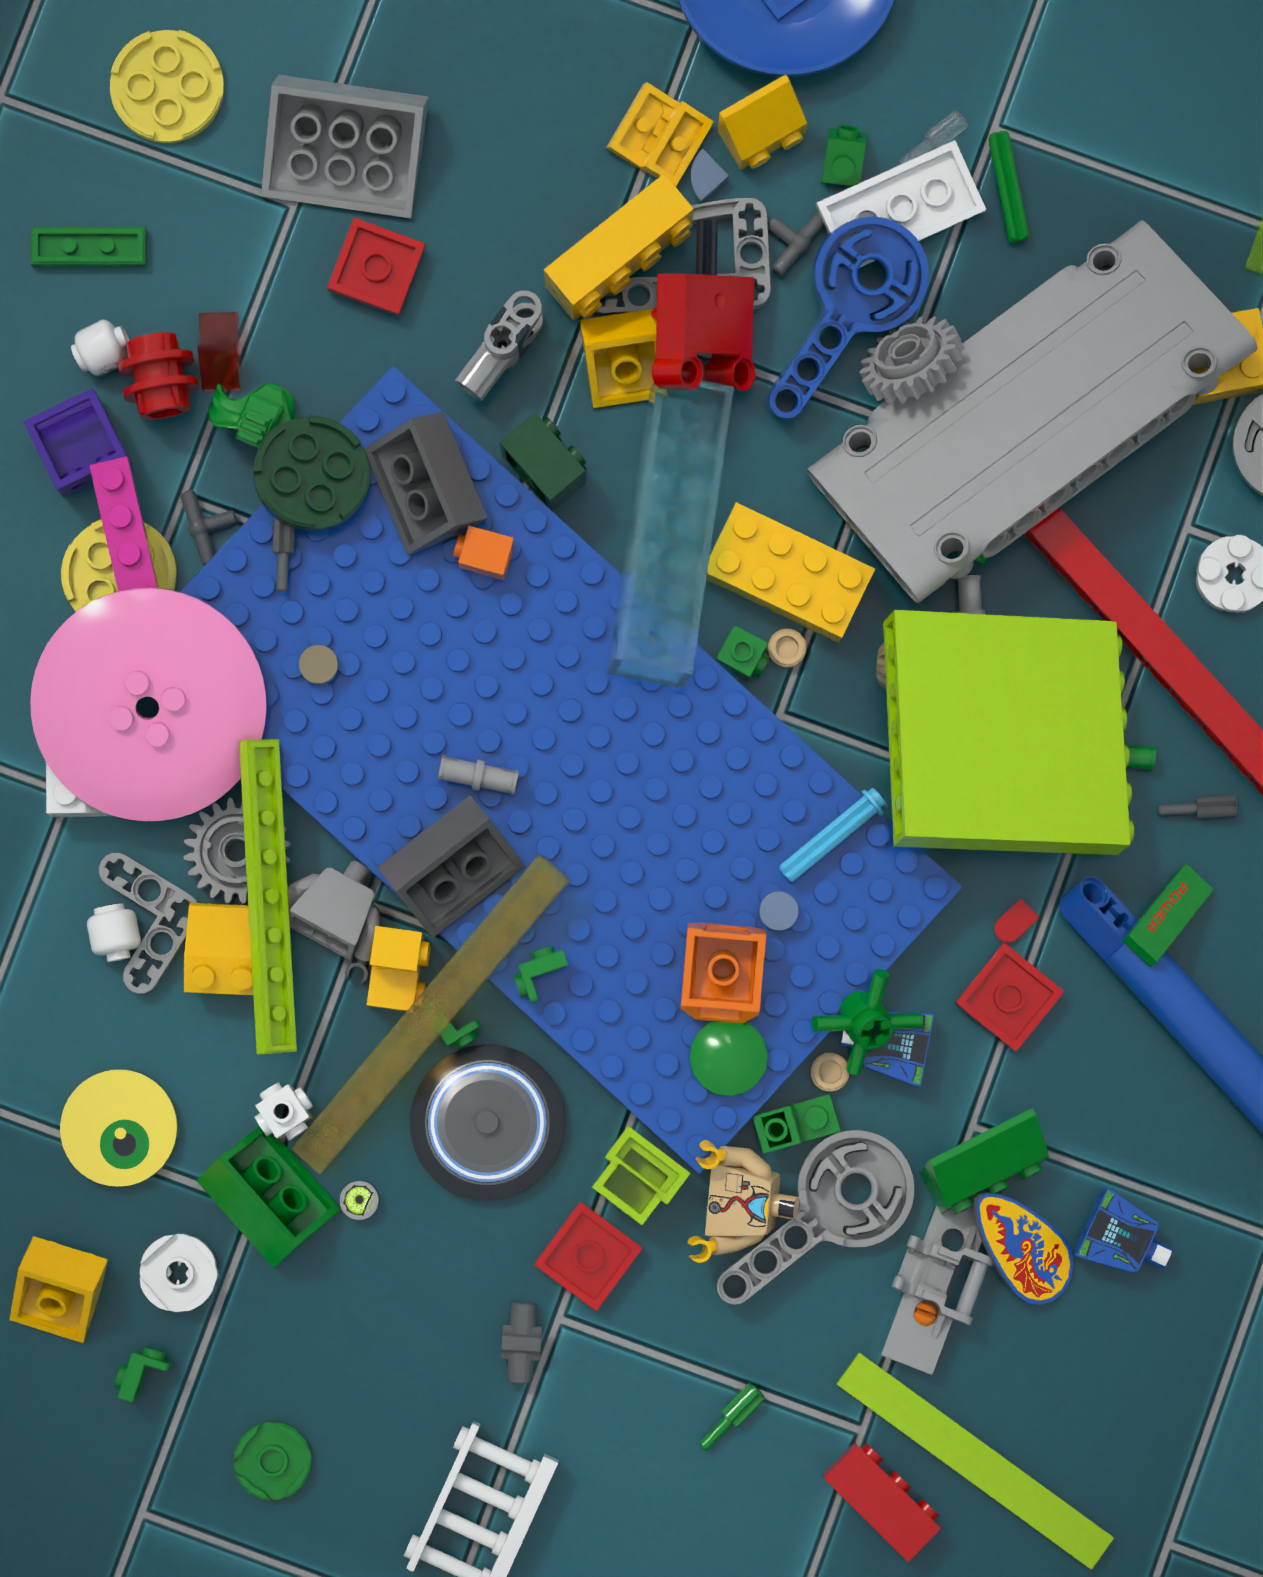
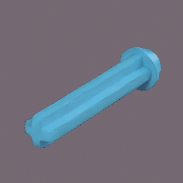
[779,788,887,882]

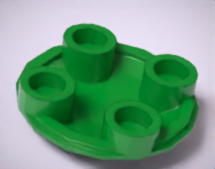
[689,1021,768,1096]

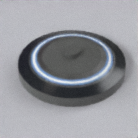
[410,1045,565,1201]

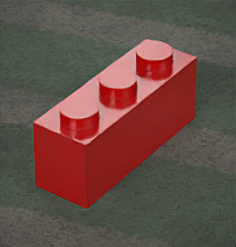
[822,1442,941,1562]

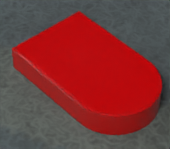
[994,898,1040,943]

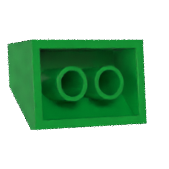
[920,1108,1049,1215]
[196,1126,341,1268]

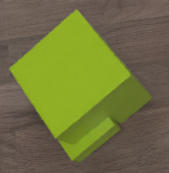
[592,1126,691,1225]

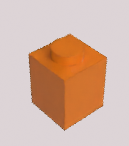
[453,526,515,580]

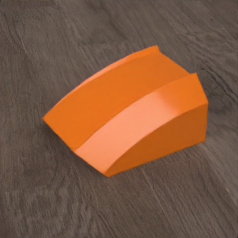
[680,922,766,1024]

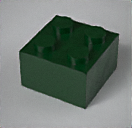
[500,413,587,511]

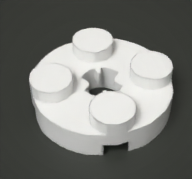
[1196,535,1263,613]
[140,1234,219,1312]

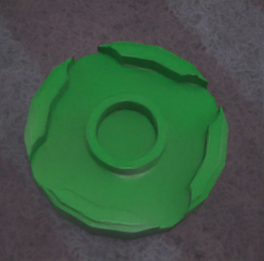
[234,1421,312,1500]

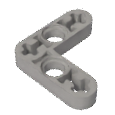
[99,853,198,994]

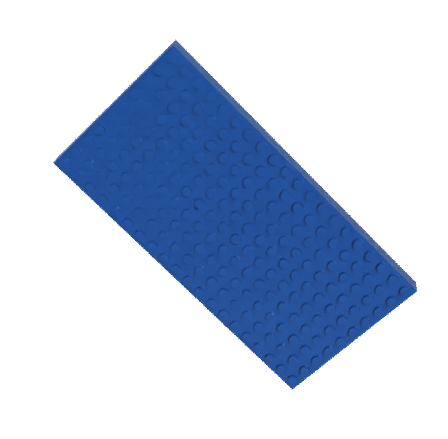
[180,366,962,1174]

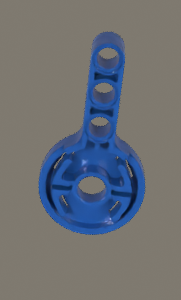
[765,217,929,418]

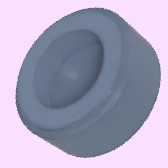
[759,891,799,931]

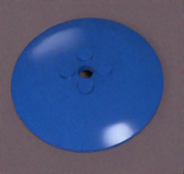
[678,0,894,77]

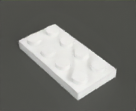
[815,140,986,268]

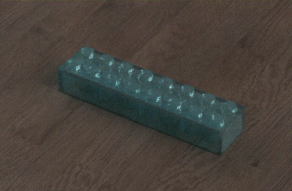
[607,380,734,689]

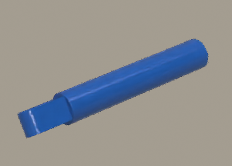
[1059,876,1263,1134]

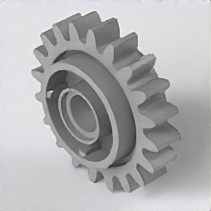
[859,316,964,404]
[183,798,291,905]

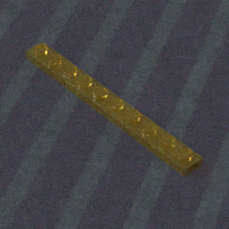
[291,854,571,1174]

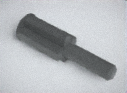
[273,517,295,592]
[1157,794,1238,819]

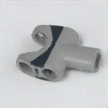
[455,290,543,401]

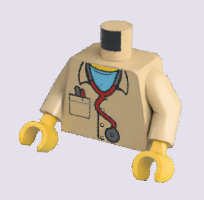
[687,1140,799,1263]

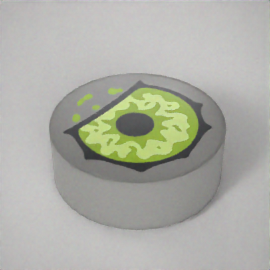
[340,1181,379,1220]

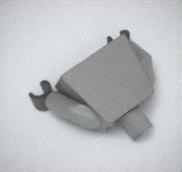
[288,861,380,984]

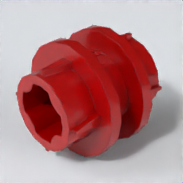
[118,332,199,420]

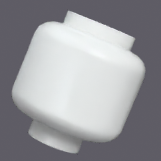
[71,319,130,376]
[87,903,141,962]

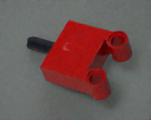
[651,219,756,391]

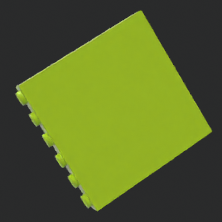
[883,610,1134,855]

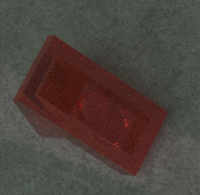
[197,312,241,391]

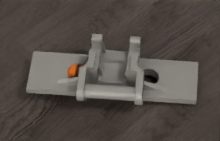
[881,1197,993,1375]

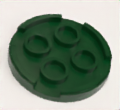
[253,415,371,531]

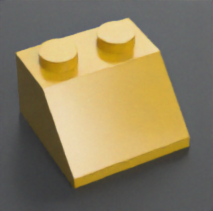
[717,74,807,170]
[580,309,669,408]
[184,903,253,995]
[9,1236,108,1343]

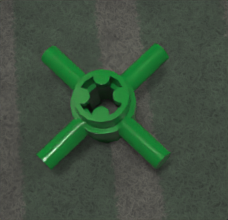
[811,969,923,1075]

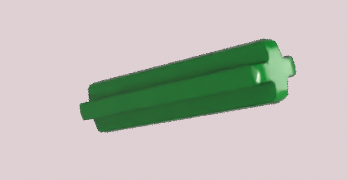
[988,131,1030,243]

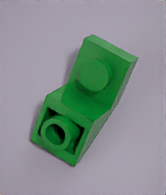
[753,1094,842,1154]

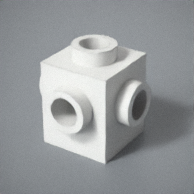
[255,1082,313,1141]

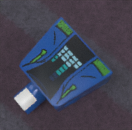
[840,1012,934,1087]
[1072,1188,1173,1274]

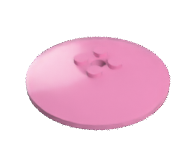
[30,588,267,821]

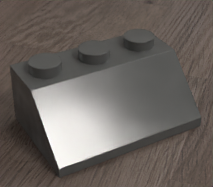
[364,412,488,555]
[377,795,525,938]

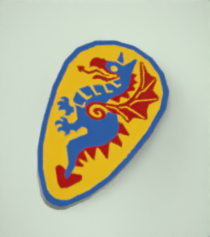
[974,1193,1074,1305]

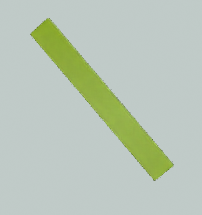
[239,739,297,1054]
[836,1352,1114,1570]

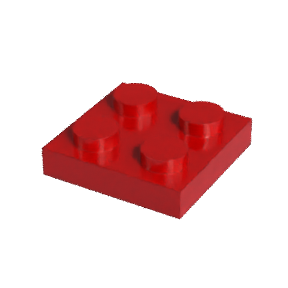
[327,218,426,317]
[955,943,1065,1052]
[534,1202,643,1311]

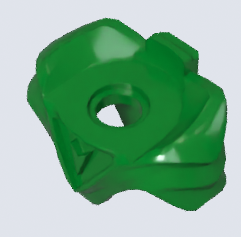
[208,382,297,448]

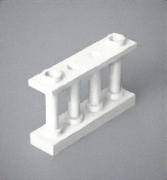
[403,1421,559,1577]

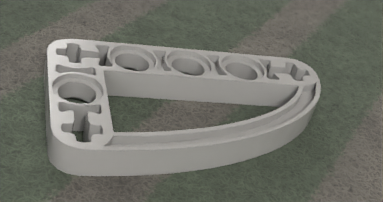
[593,198,771,317]

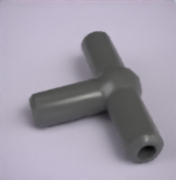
[767,212,825,276]
[180,490,237,566]

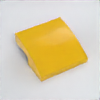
[606,82,714,187]

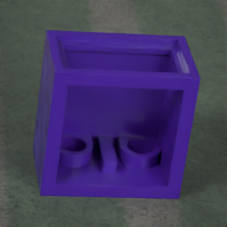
[23,388,132,497]

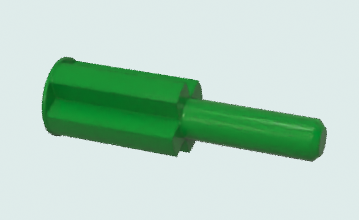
[699,1383,765,1451]

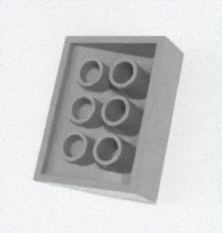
[261,75,429,218]

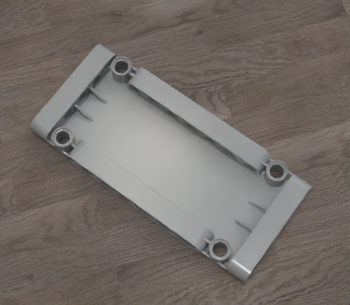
[806,220,1258,603]

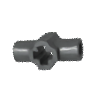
[501,1302,542,1383]

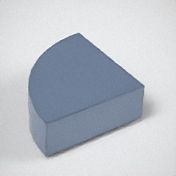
[691,149,729,204]

